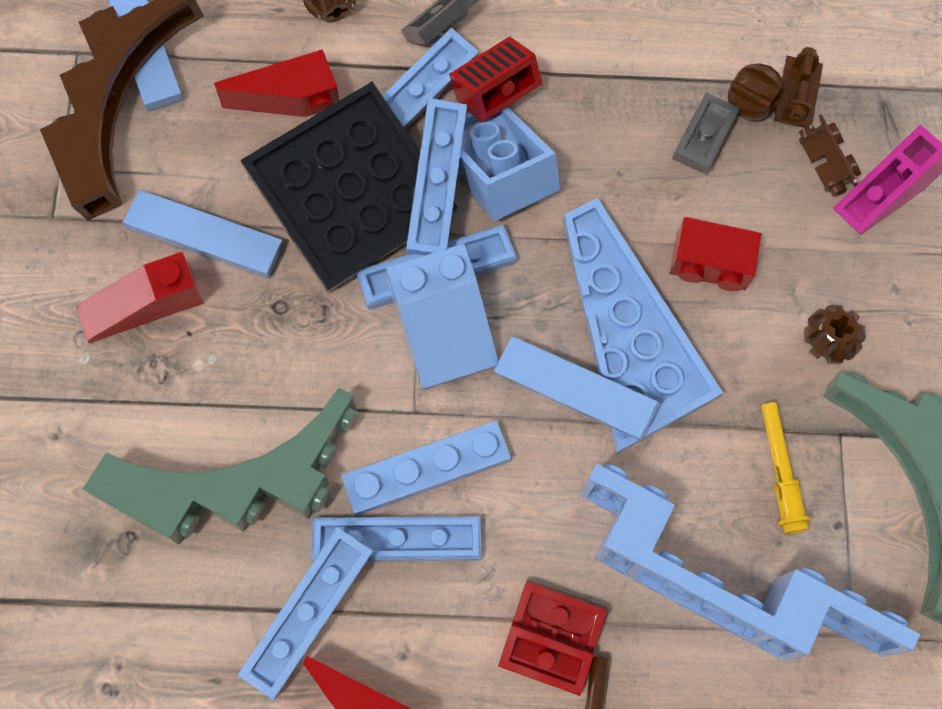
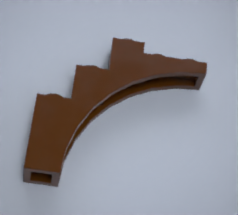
[40,0,204,221]

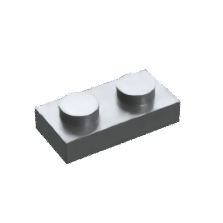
[401,0,479,45]
[672,92,740,174]

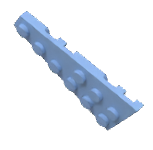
[563,198,723,454]

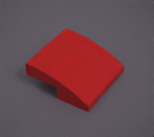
[498,579,608,696]

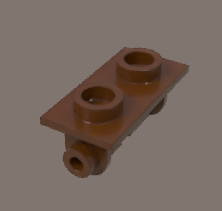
[774,47,823,127]
[799,114,861,197]

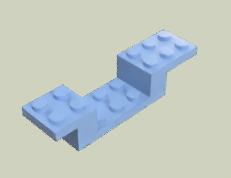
[580,464,920,661]

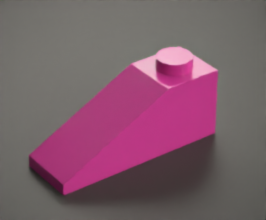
[833,124,942,235]

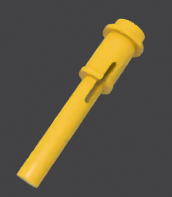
[761,402,811,535]

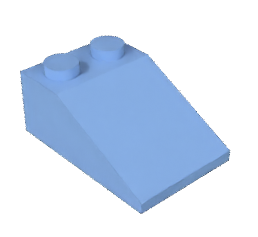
[458,107,561,222]
[386,244,498,390]

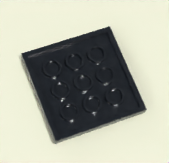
[240,81,458,293]

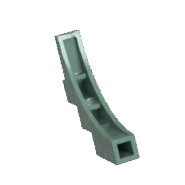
[823,372,942,624]
[83,388,358,545]

